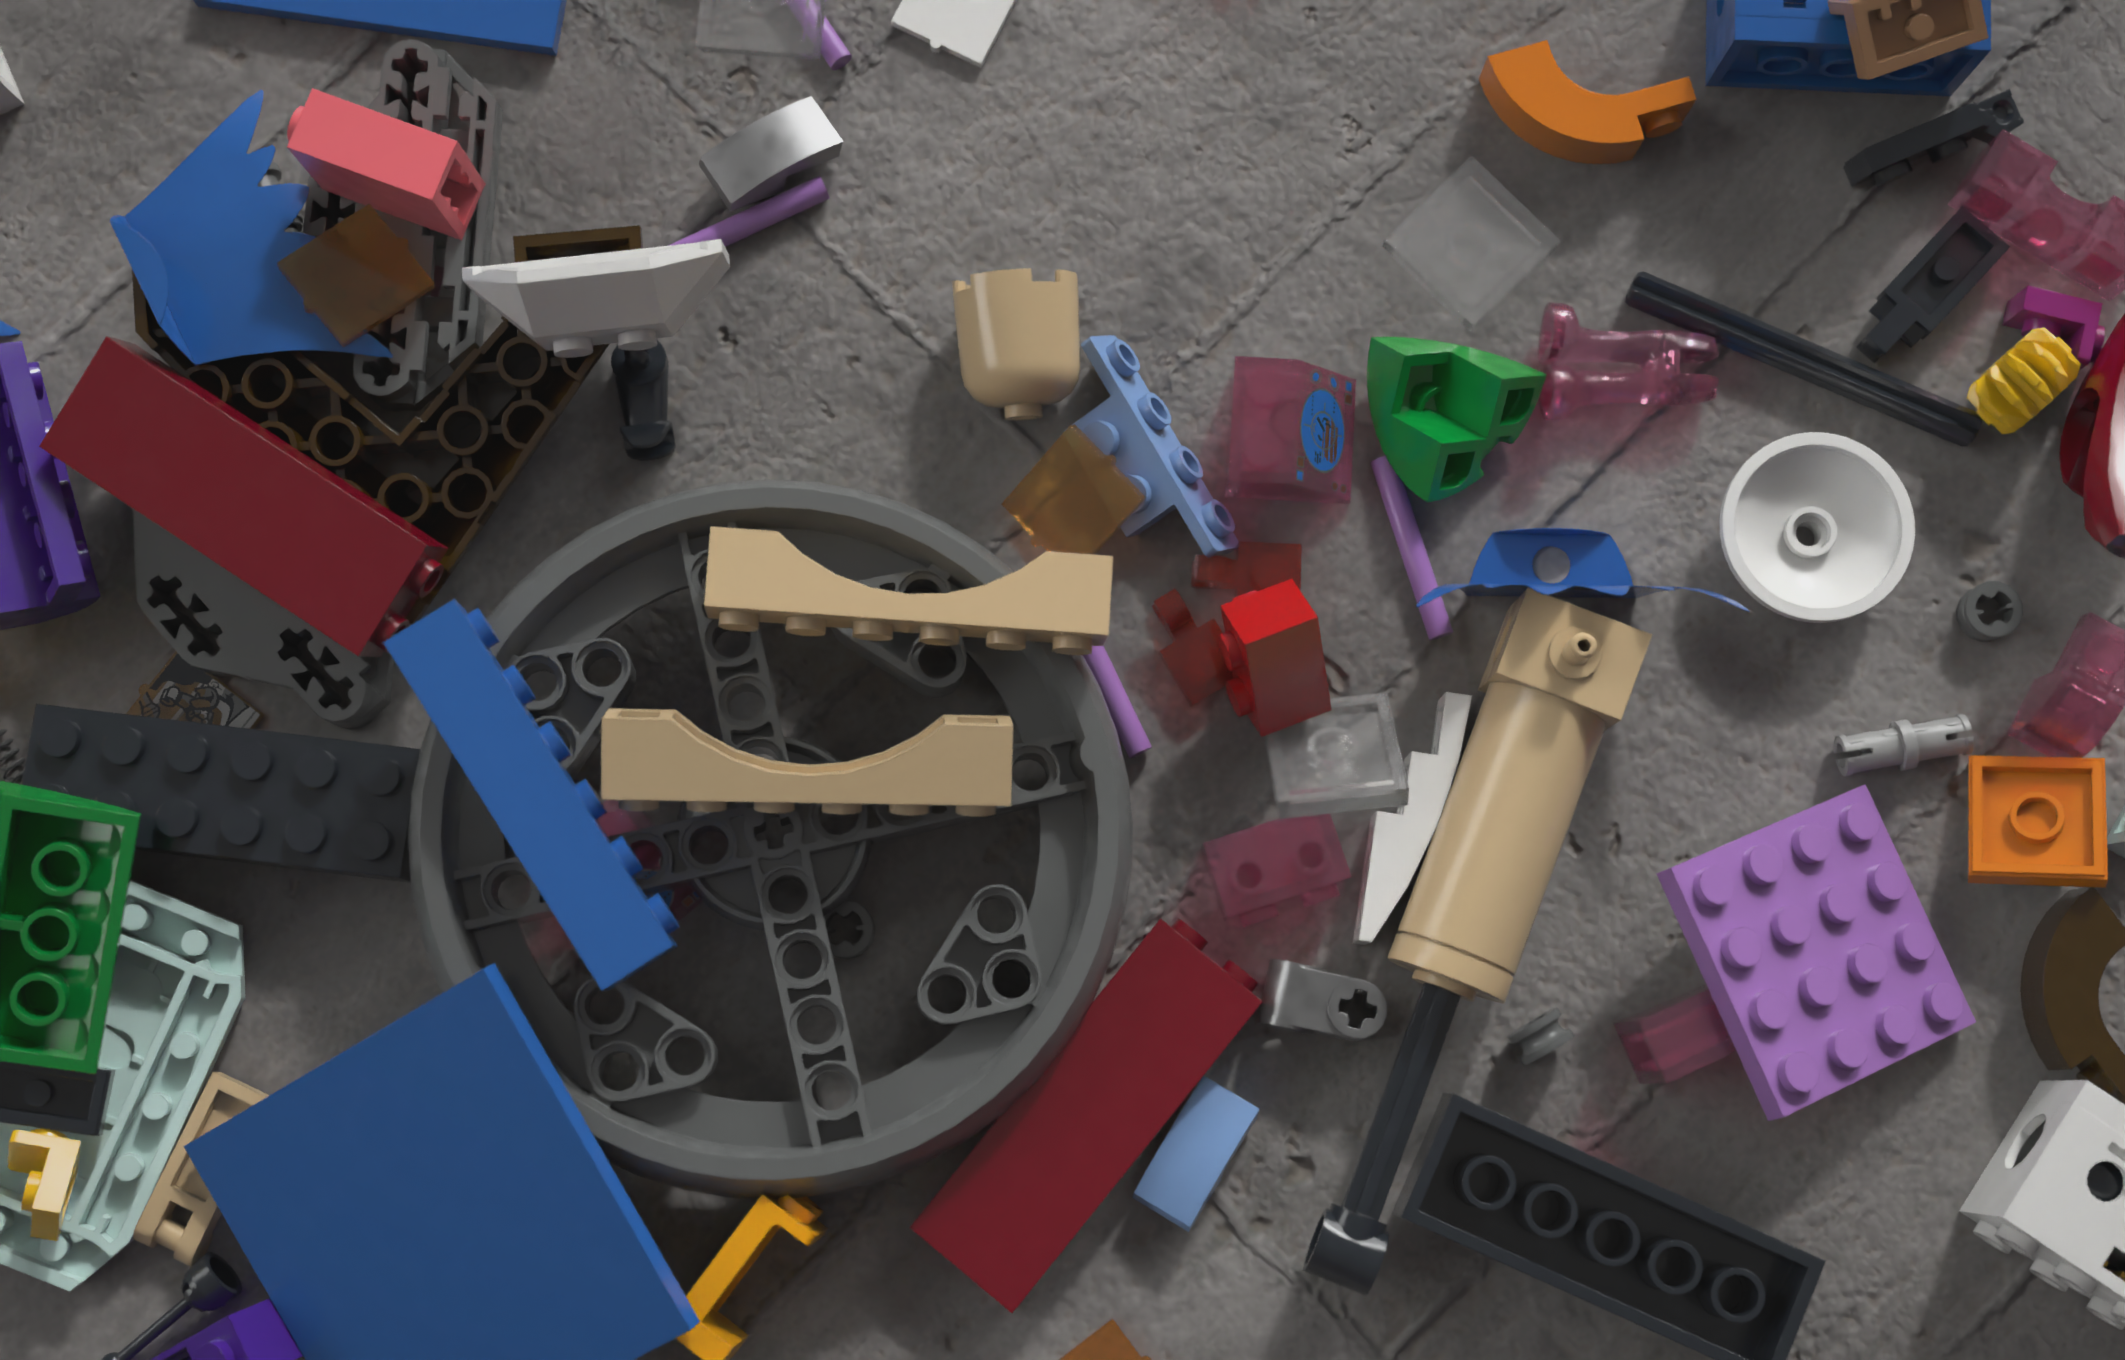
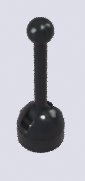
[101,1252,242,1360]

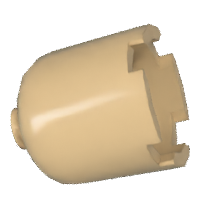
[952,268,1080,420]

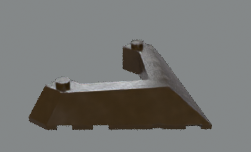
[132,225,643,625]

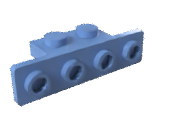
[1064,335,1240,558]

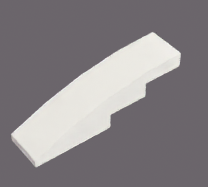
[1352,692,1472,945]

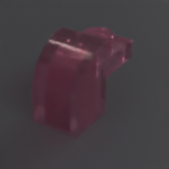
[2007,612,2125,758]

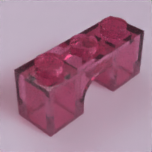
[1947,129,2125,301]

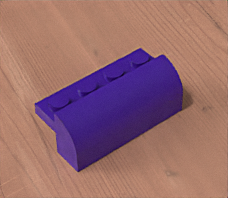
[0,341,101,630]

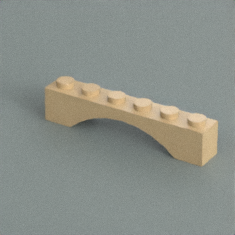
[704,527,1113,655]
[601,709,1013,816]

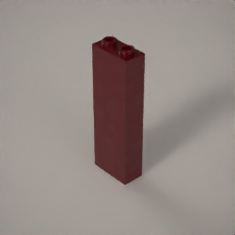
[39,336,449,657]
[910,918,1263,1313]

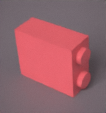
[287,88,485,240]

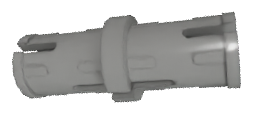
[1834,714,1974,776]

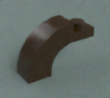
[2020,887,2125,1105]

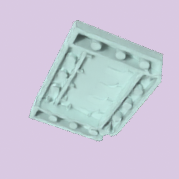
[0,879,245,1291]

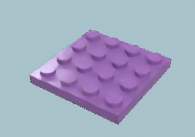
[1657,784,1976,1121]

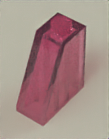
[1613,985,1736,1084]

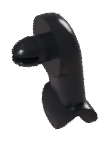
[611,340,676,461]

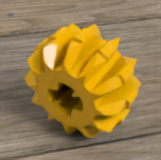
[1967,327,2081,435]

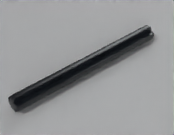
[1625,271,1982,447]

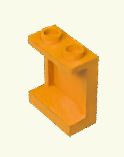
[675,1194,828,1360]

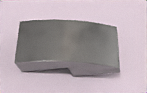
[699,96,843,211]

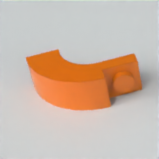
[1479,40,1697,164]

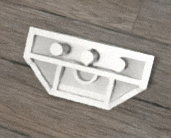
[462,239,730,358]

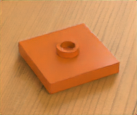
[1968,755,2108,888]

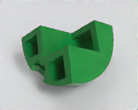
[1367,337,1547,503]

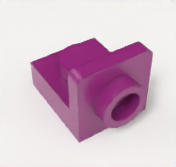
[2002,285,2105,370]

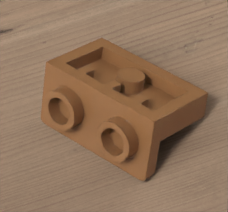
[1827,0,1989,80]

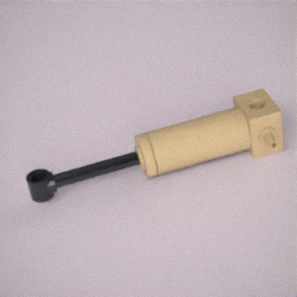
[1303,587,1653,1296]

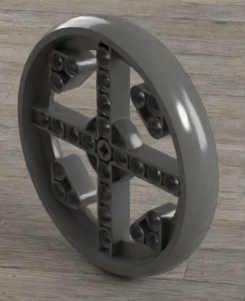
[408,479,1133,1199]

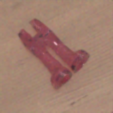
[1538,302,1719,420]

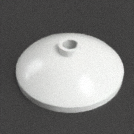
[1719,432,1915,623]

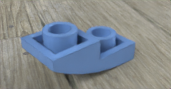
[1133,1076,1260,1232]

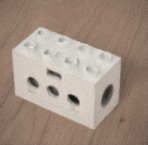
[1959,1080,2125,1330]

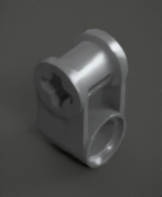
[1257,959,1387,1041]

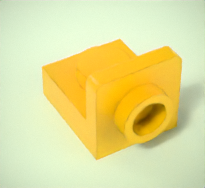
[8,1128,81,1241]

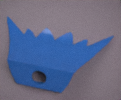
[110,89,393,366]
[1416,528,1750,612]

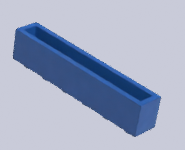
[383,599,680,991]

